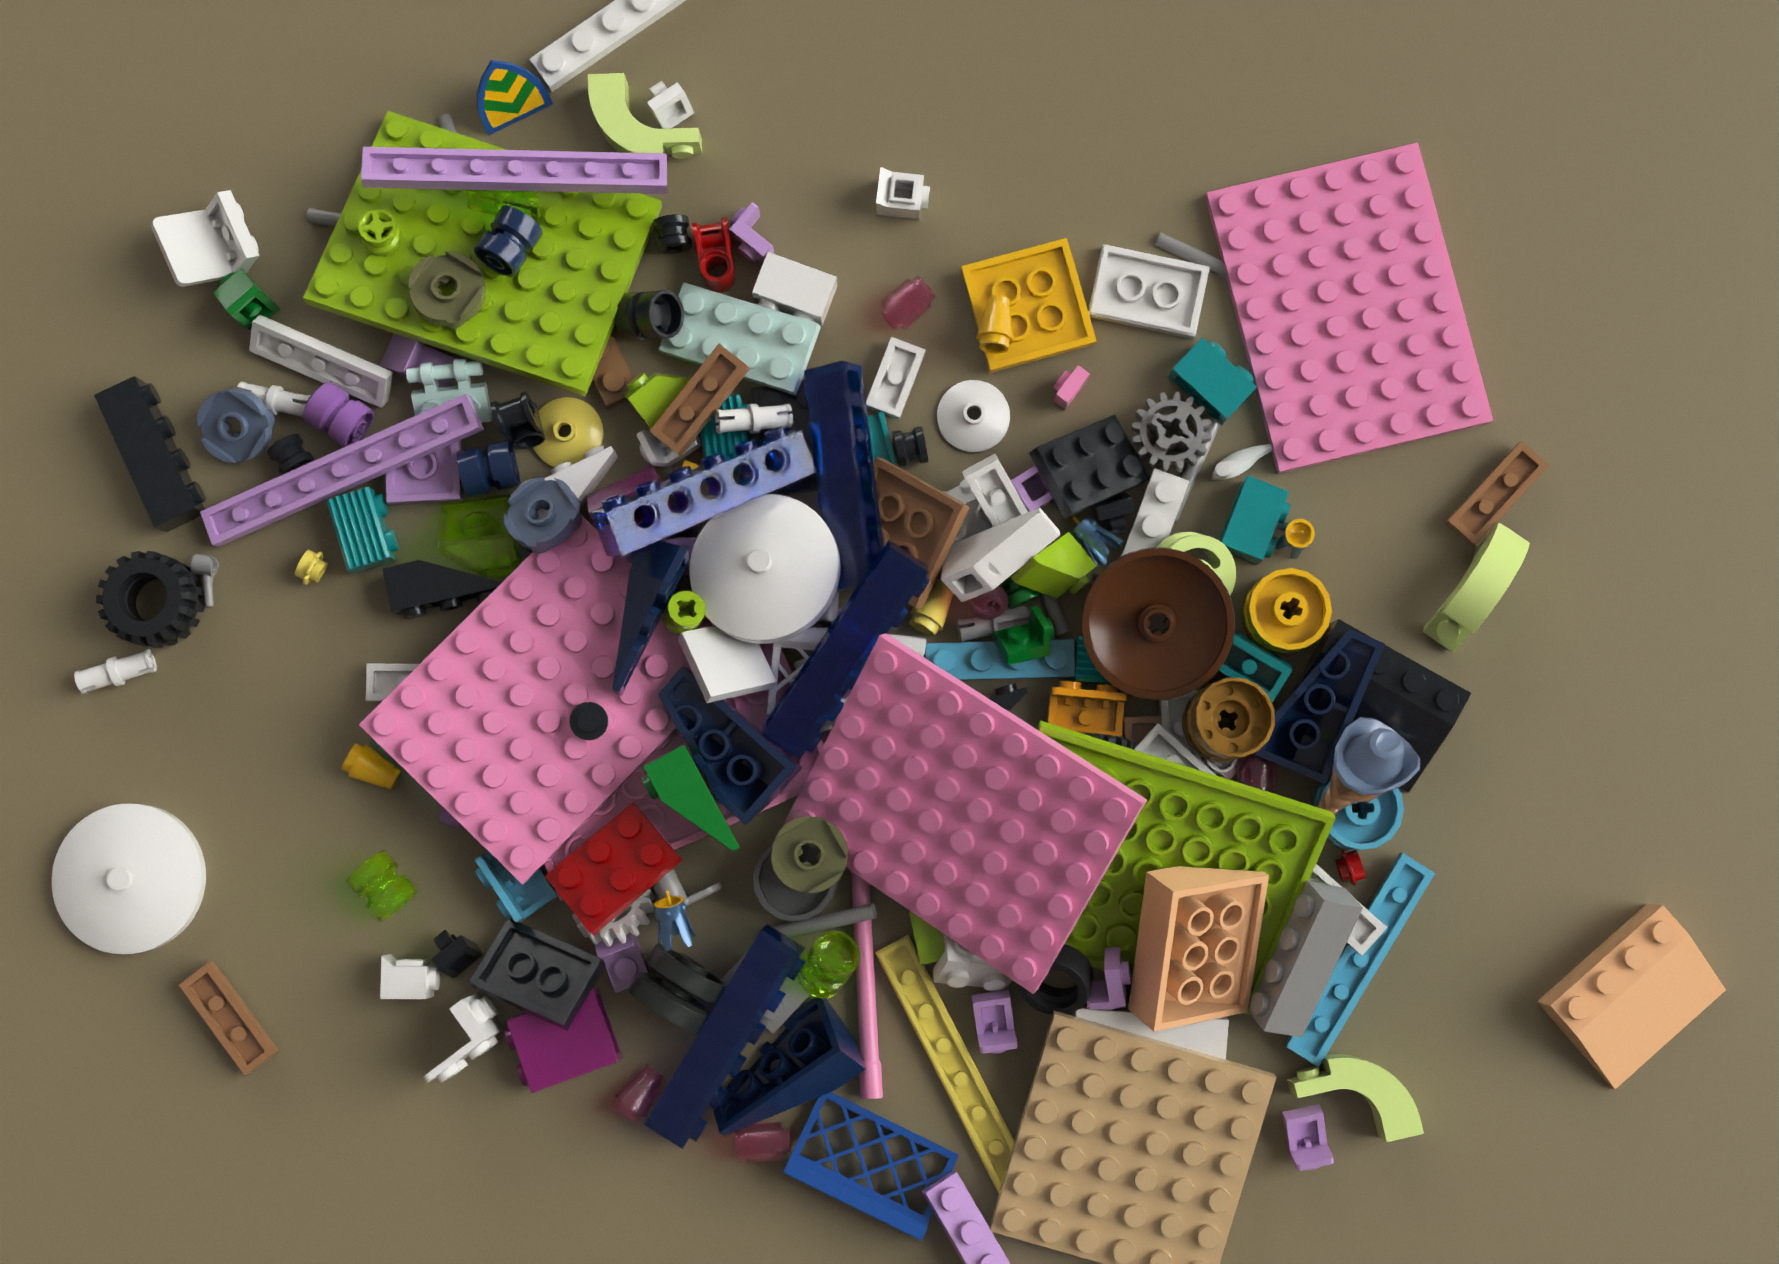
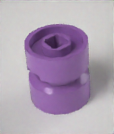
[303,381,375,447]

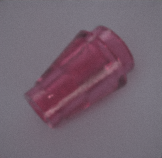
[612,1064,665,1124]

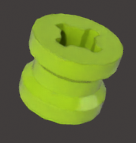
[358,209,400,256]
[663,591,706,636]

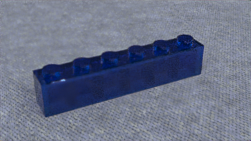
[804,361,889,593]
[762,540,930,759]
[644,924,806,1149]

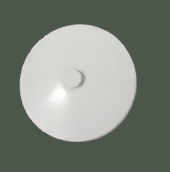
[689,494,841,644]
[51,804,206,954]

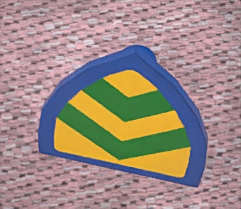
[477,60,553,135]

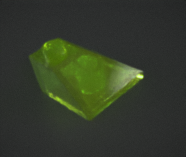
[437,494,522,577]

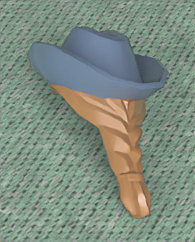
[1316,717,1420,815]

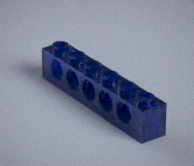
[591,426,816,557]

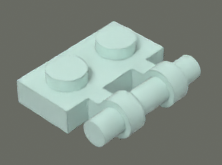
[406,358,492,423]

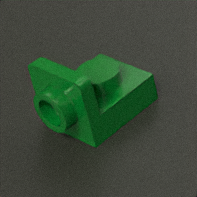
[994,606,1055,665]

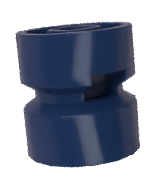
[474,205,543,277]
[456,440,521,497]

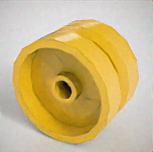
[1241,568,1332,655]

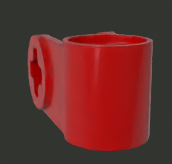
[691,217,736,292]

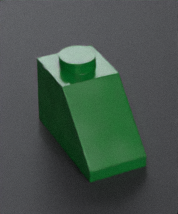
[213,268,280,331]

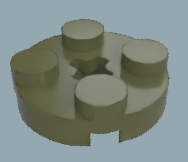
[409,252,486,329]
[771,816,848,893]

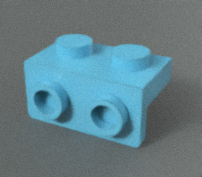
[475,852,558,923]

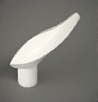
[1211,444,1273,481]

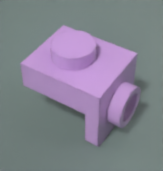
[729,202,774,264]
[1086,947,1131,1010]
[971,990,1018,1054]
[1282,1104,1334,1171]

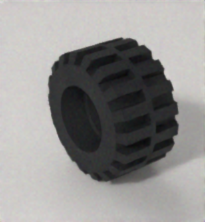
[96,551,204,648]

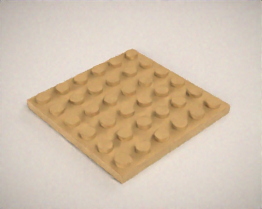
[989,1011,1276,1264]

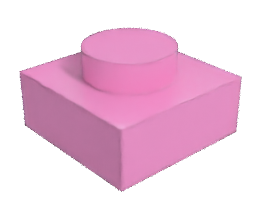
[1053,365,1090,410]

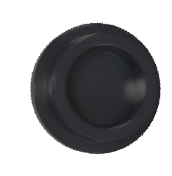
[569,702,608,741]

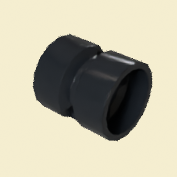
[614,290,684,340]

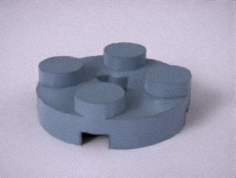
[197,387,275,463]
[504,477,582,554]

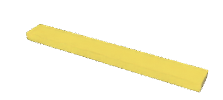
[875,935,1015,1193]

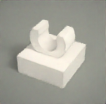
[647,81,694,129]

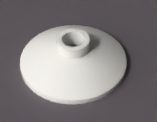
[937,380,1010,453]

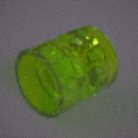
[346,850,419,922]
[797,930,860,999]

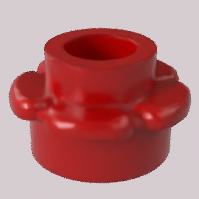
[1335,850,1366,886]

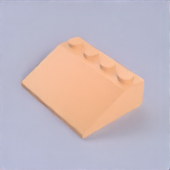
[1128,866,1269,1032]
[1537,904,1726,1089]

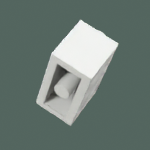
[752,252,838,326]

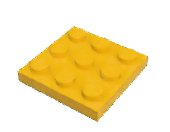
[961,238,1097,373]

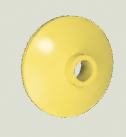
[533,397,604,467]

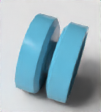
[1310,773,1404,850]

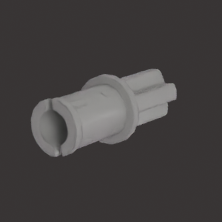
[956,607,1030,643]

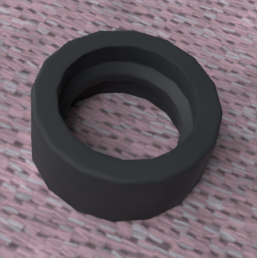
[1017,944,1093,1014]

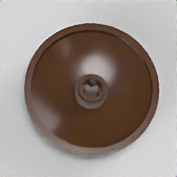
[1081,547,1235,700]

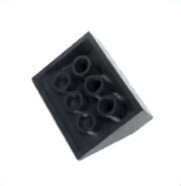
[1290,619,1471,793]

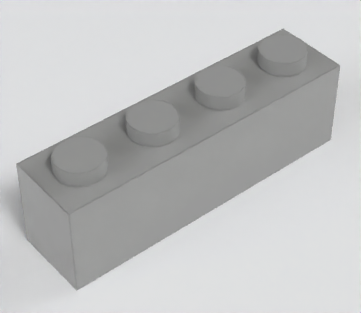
[1248,880,1363,1038]

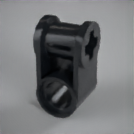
[490,391,545,449]

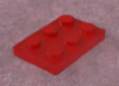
[545,802,683,936]

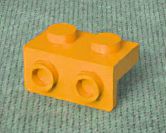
[1047,681,1127,737]

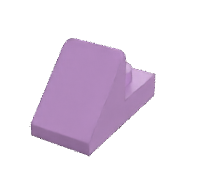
[379,333,456,387]
[595,932,650,993]

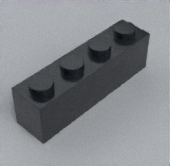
[94,376,206,532]

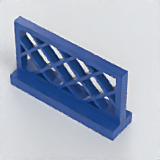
[782,1092,959,1241]

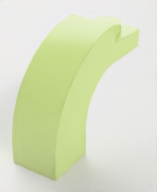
[588,73,702,159]
[1423,522,1530,653]
[1287,1054,1424,1142]

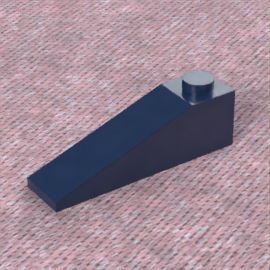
[1255,629,1385,784]
[658,666,802,825]

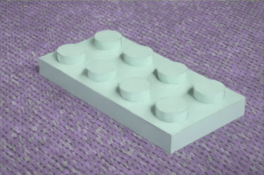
[659,282,821,396]

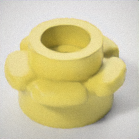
[295,550,328,585]

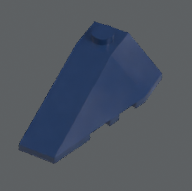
[612,535,690,696]
[711,994,866,1136]

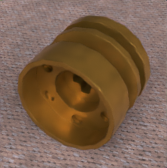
[1182,678,1275,762]

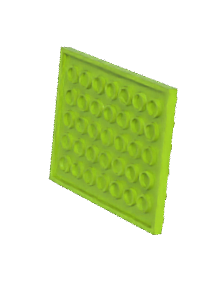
[303,111,662,397]
[1037,720,1336,1015]

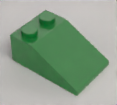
[641,744,740,852]

